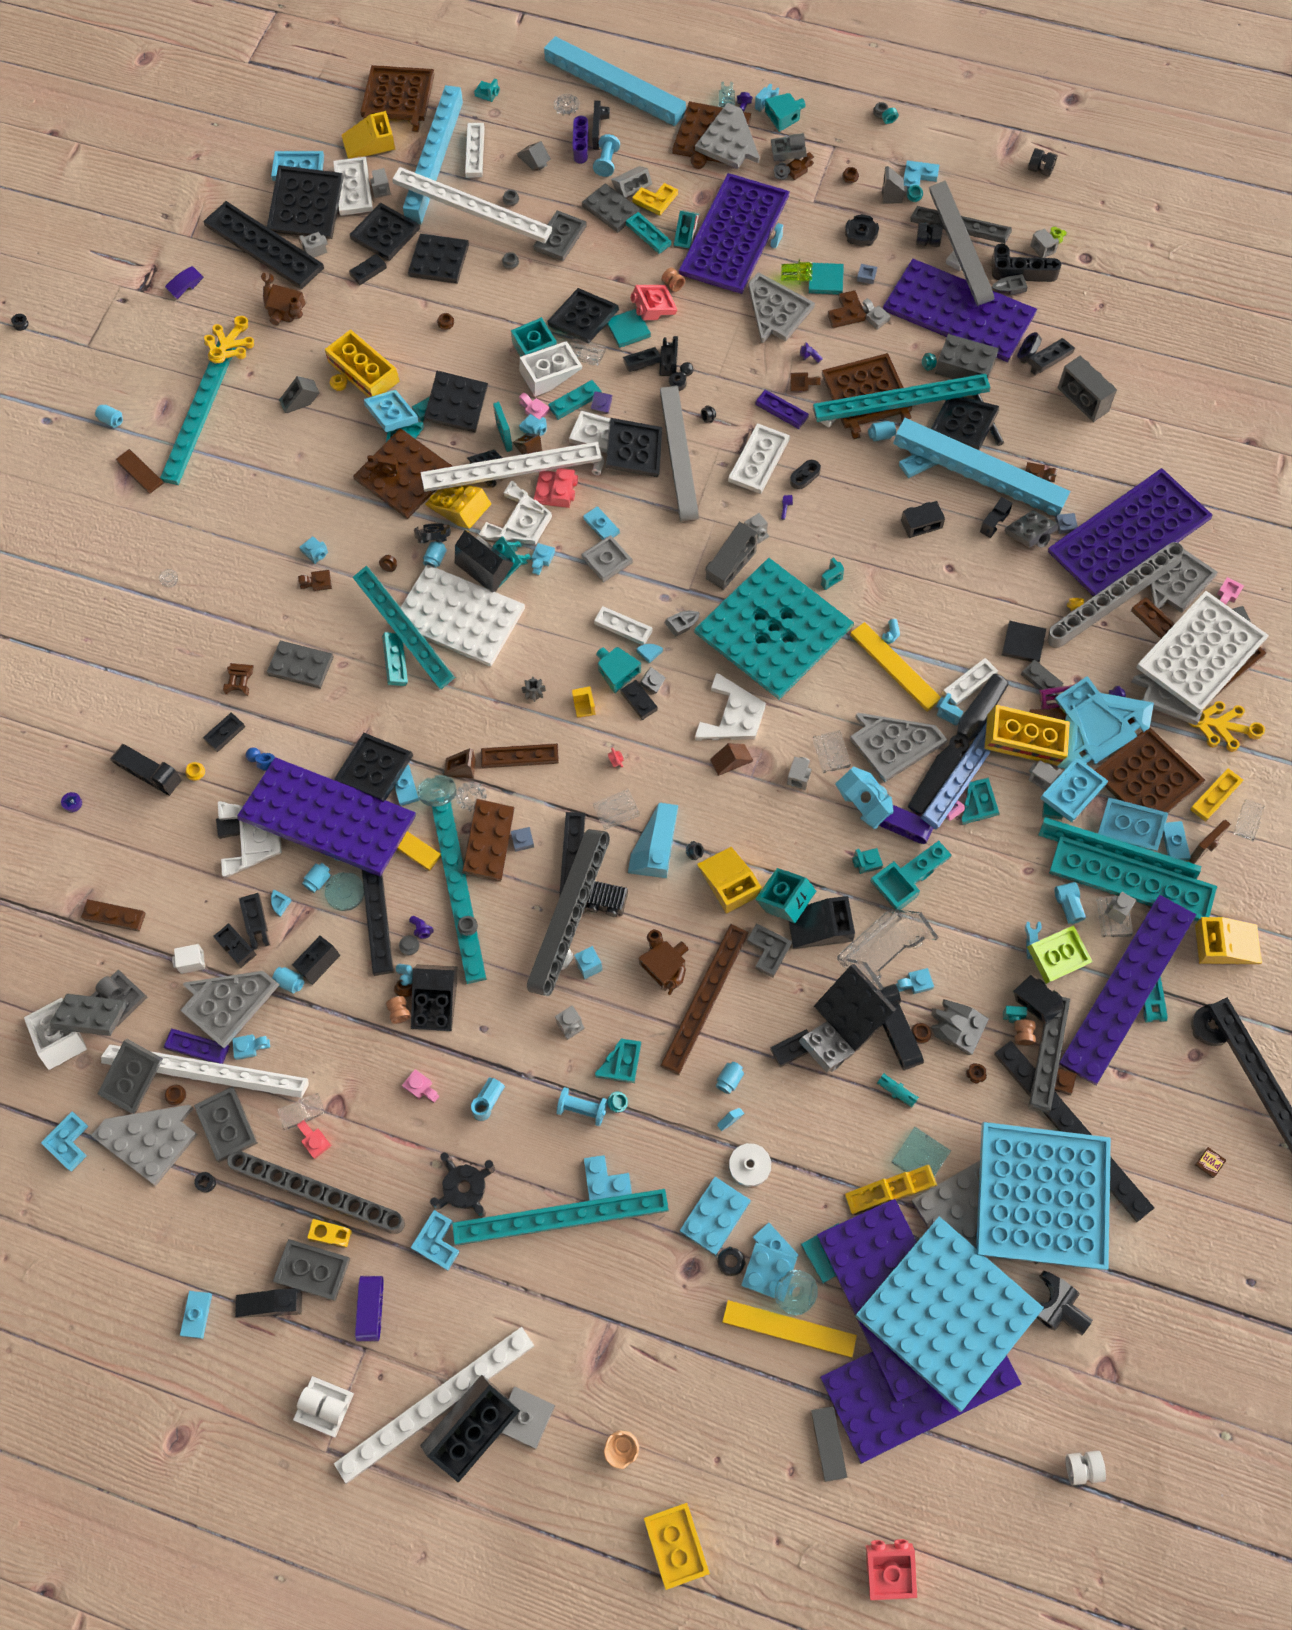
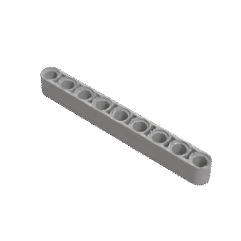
[929,181,994,306]
[660,386,699,521]
[1048,542,1184,648]

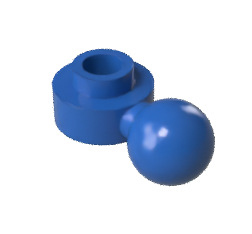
[245,747,275,771]

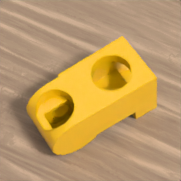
[307,1219,352,1248]

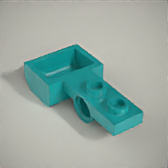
[870,840,952,912]

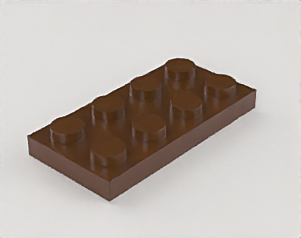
[462,799,515,882]

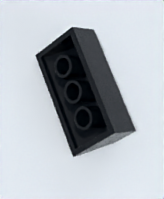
[420,1375,520,1483]

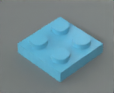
[741,1243,797,1301]

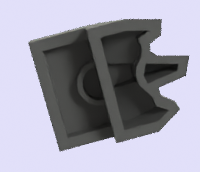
[931,999,989,1055]

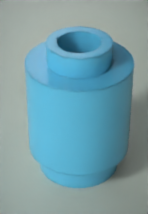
[95,405,123,428]
[868,421,896,442]
[423,541,447,568]
[302,863,331,893]
[272,967,304,993]
[716,1062,744,1094]

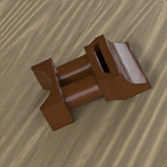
[223,663,254,696]

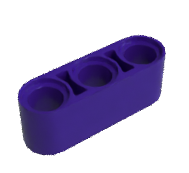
[572,116,589,164]
[879,805,934,844]
[355,1276,384,1341]

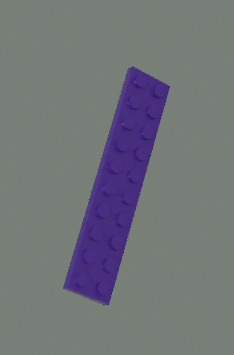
[1059,895,1197,1086]

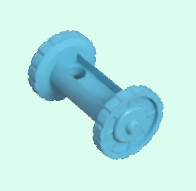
[593,134,620,177]
[556,1087,607,1126]

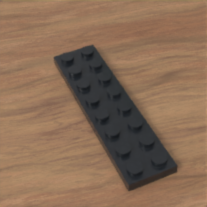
[203,201,324,289]

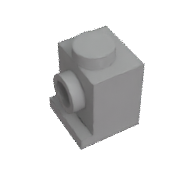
[370,168,391,198]
[1030,228,1059,258]
[299,232,328,258]
[744,513,769,544]
[787,757,812,790]
[1028,760,1062,791]
[1103,892,1136,924]
[555,1006,585,1040]

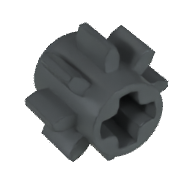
[522,677,546,702]

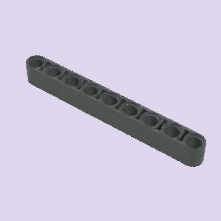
[527,829,610,996]
[227,1150,405,1234]

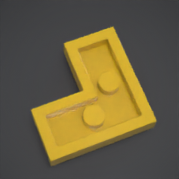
[632,183,678,216]

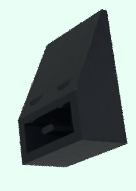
[788,896,855,949]
[411,964,458,1031]

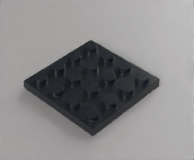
[267,165,344,239]

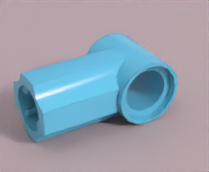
[1054,882,1086,924]
[471,1077,505,1121]

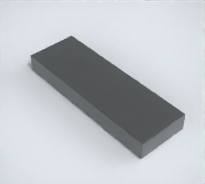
[811,1406,848,1482]

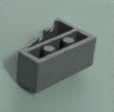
[705,521,758,590]

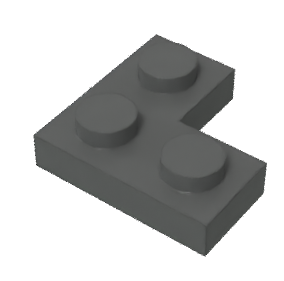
[747,923,792,978]

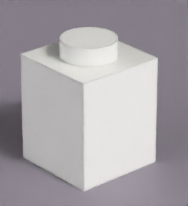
[172,944,205,974]

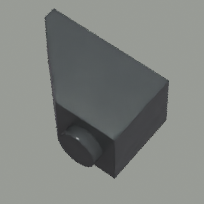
[516,141,551,170]
[882,166,907,204]
[279,376,320,413]

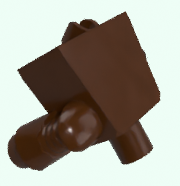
[261,273,306,326]
[639,929,689,995]

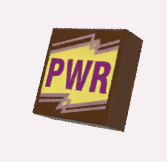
[1195,1147,1226,1178]

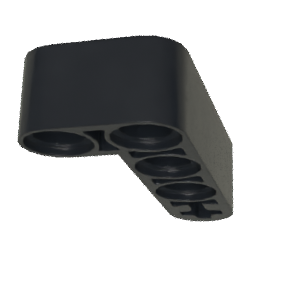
[991,243,1062,282]
[110,744,182,796]
[878,984,924,1071]

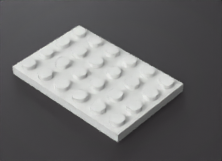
[401,564,525,667]
[1136,591,1269,714]

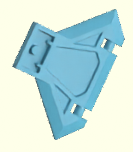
[1055,676,1154,769]

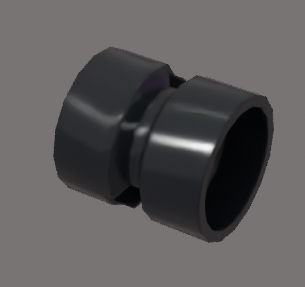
[1028,148,1058,177]
[916,222,943,247]

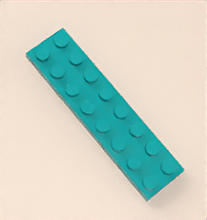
[1049,836,1217,922]

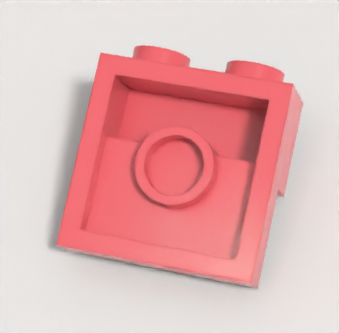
[630,285,677,320]
[534,468,578,508]
[866,1539,917,1600]

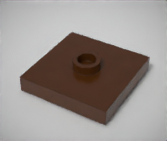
[1189,819,1231,864]

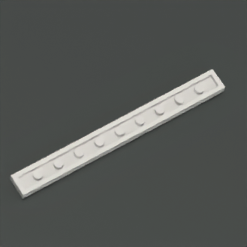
[392,167,552,243]
[421,442,602,492]
[101,1045,308,1098]
[334,1327,534,1484]

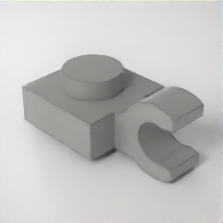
[862,298,891,330]

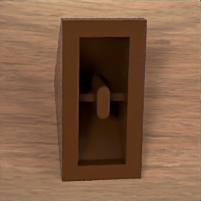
[513,433,542,455]
[710,743,753,776]
[444,748,476,779]

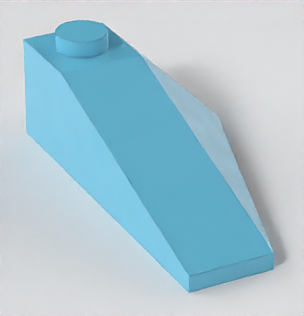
[628,803,678,878]

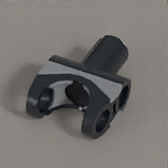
[1036,1271,1093,1336]

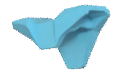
[835,767,893,829]

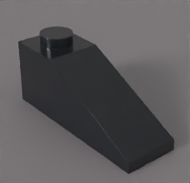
[235,1288,302,1318]

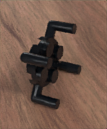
[430,1152,495,1218]

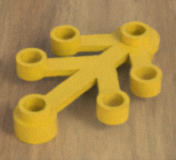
[204,316,254,363]
[1189,701,1265,752]

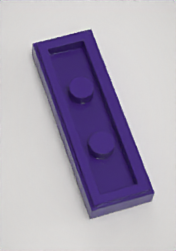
[755,389,809,429]
[163,1028,230,1064]

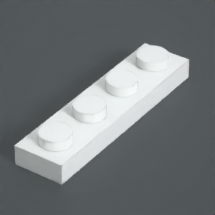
[465,123,484,178]

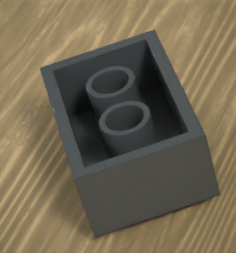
[935,334,999,380]
[1058,355,1117,422]

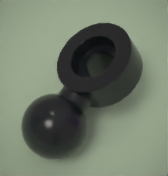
[669,362,694,391]

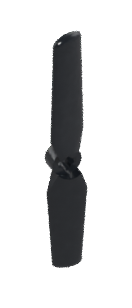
[908,673,1008,814]

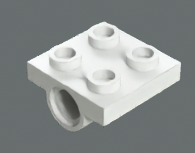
[293,1376,354,1438]

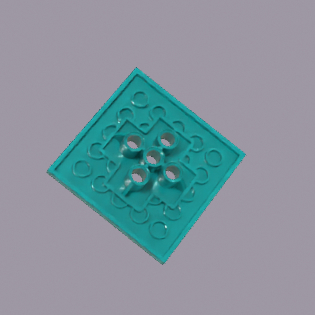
[694,558,854,700]

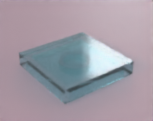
[892,1127,951,1177]

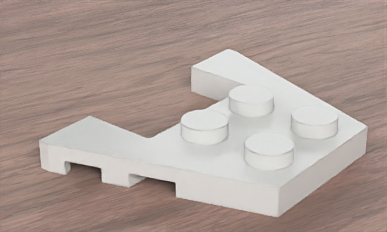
[479,481,552,545]
[695,673,766,741]
[218,801,282,878]

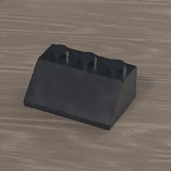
[454,530,514,593]

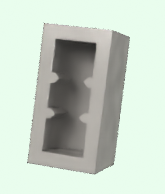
[611,166,652,198]

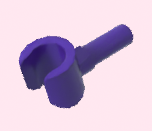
[781,495,793,520]

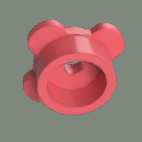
[608,747,624,768]

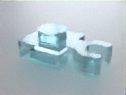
[719,82,735,107]

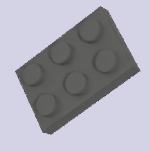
[582,183,641,233]
[533,210,587,261]
[267,640,334,689]
[50,994,126,1036]
[98,1039,163,1114]
[194,1086,258,1162]
[273,1239,350,1301]

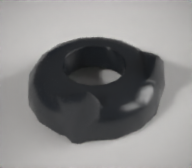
[717,1247,746,1276]

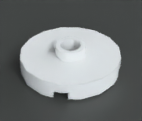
[729,1143,771,1187]

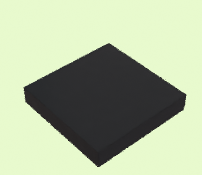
[1002,620,1047,663]

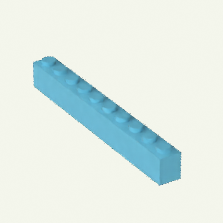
[544,36,686,126]
[403,85,463,225]
[893,418,1071,517]

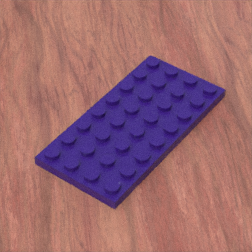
[679,173,790,294]
[883,259,1037,362]
[1048,468,1213,597]
[237,757,416,877]
[817,1199,931,1403]
[820,1352,1022,1464]

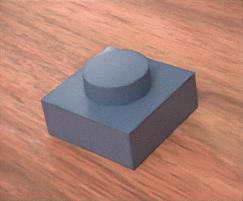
[857,264,878,284]
[1055,513,1078,534]
[511,827,534,852]

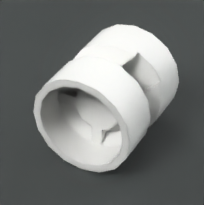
[1065,1451,1106,1485]

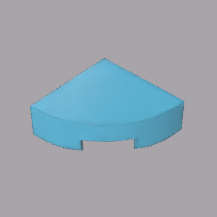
[771,223,783,248]
[637,644,663,663]
[271,890,292,917]
[717,1108,745,1131]

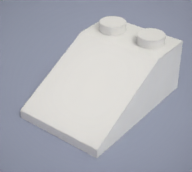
[519,341,582,397]
[24,998,87,1070]

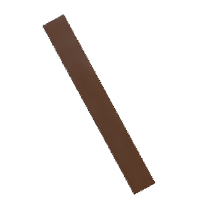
[660,924,749,1075]

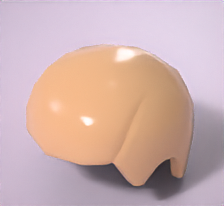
[603,1430,639,1469]

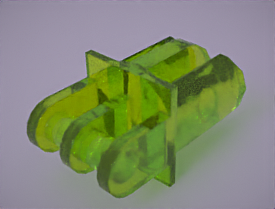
[780,259,813,284]

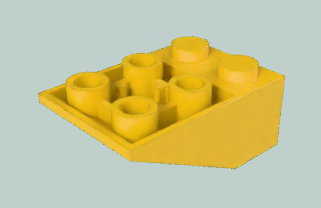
[342,111,396,159]
[425,485,491,529]
[697,846,762,914]
[1195,917,1262,964]

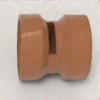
[661,267,685,292]
[386,996,411,1024]
[1014,1020,1036,1046]

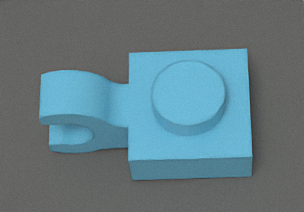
[755,84,779,112]
[531,543,555,575]
[1025,922,1042,959]
[895,968,934,994]
[232,1034,270,1060]

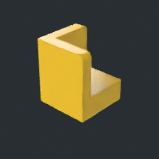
[572,686,596,718]

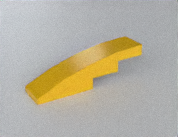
[845,1165,937,1215]

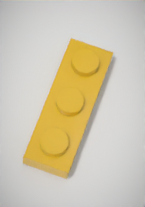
[1190,768,1244,822]

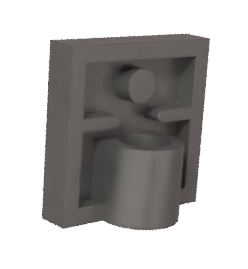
[771,133,807,162]
[1005,510,1058,548]
[91,969,148,1027]
[799,1021,855,1073]

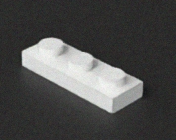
[594,606,652,645]
[942,658,998,706]

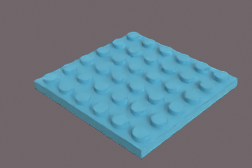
[976,1122,1111,1271]
[855,1216,1044,1412]

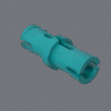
[877,1073,919,1108]

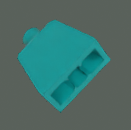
[764,93,806,132]
[596,647,641,693]

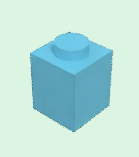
[574,946,603,979]

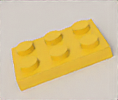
[644,1503,710,1590]

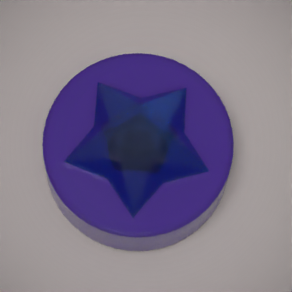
[61,792,82,812]

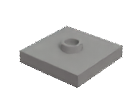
[581,535,633,582]
[502,1386,555,1449]

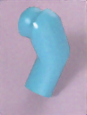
[882,619,900,644]
[396,964,413,986]

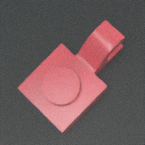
[297,1120,332,1159]

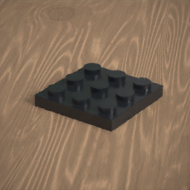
[349,202,420,261]
[408,233,469,284]
[547,288,619,344]
[424,370,488,433]
[931,397,999,450]
[606,418,662,477]
[334,732,413,802]
[814,964,897,1052]

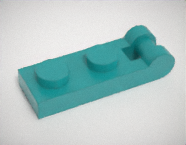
[1143,977,1168,1023]

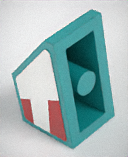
[674,210,700,249]

